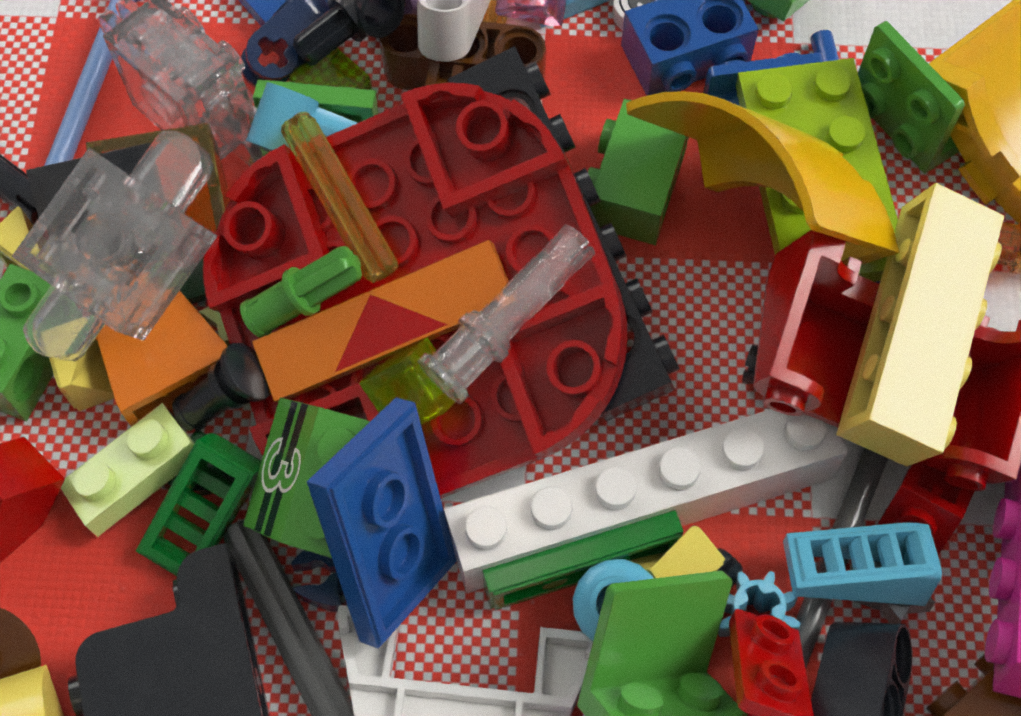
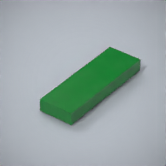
[482,510,684,610]

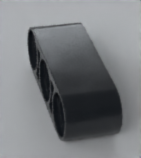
[811,622,912,716]

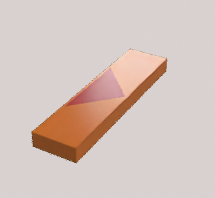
[252,240,517,402]

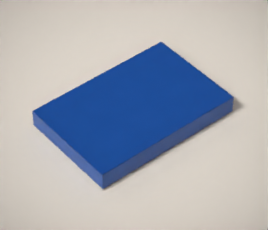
[307,398,457,649]

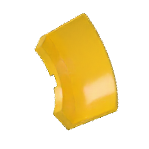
[928,0,1021,239]
[626,91,900,265]

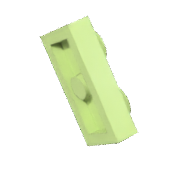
[61,403,195,537]

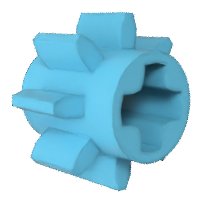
[718,571,800,637]

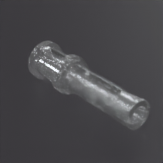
[417,225,595,404]

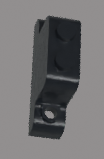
[68,543,270,716]

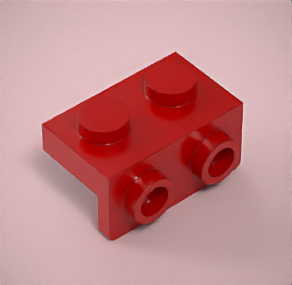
[729,609,814,716]

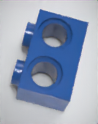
[621,0,759,96]

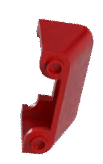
[753,230,1021,491]

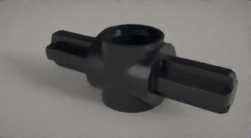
[293,0,406,66]

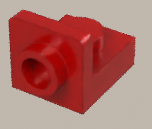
[877,462,975,555]

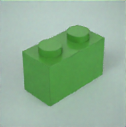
[588,99,689,245]

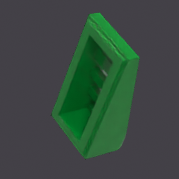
[136,433,261,576]

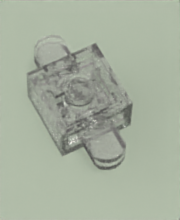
[98,0,271,172]
[12,131,218,361]

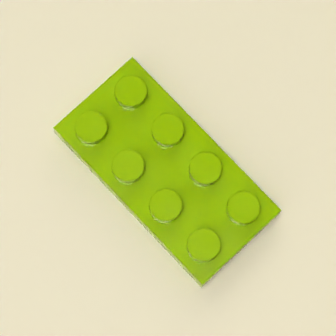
[735,58,898,282]

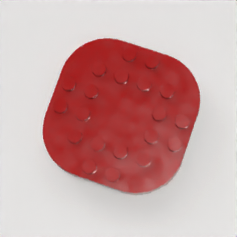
[203,83,628,499]

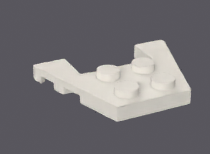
[337,605,593,716]

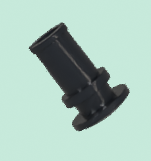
[172,343,271,432]

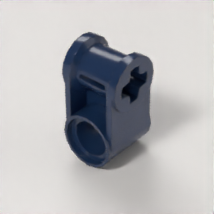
[240,0,330,88]

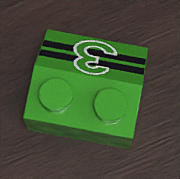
[243,397,370,558]

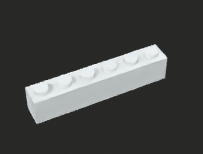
[444,409,848,594]

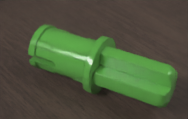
[240,246,362,338]

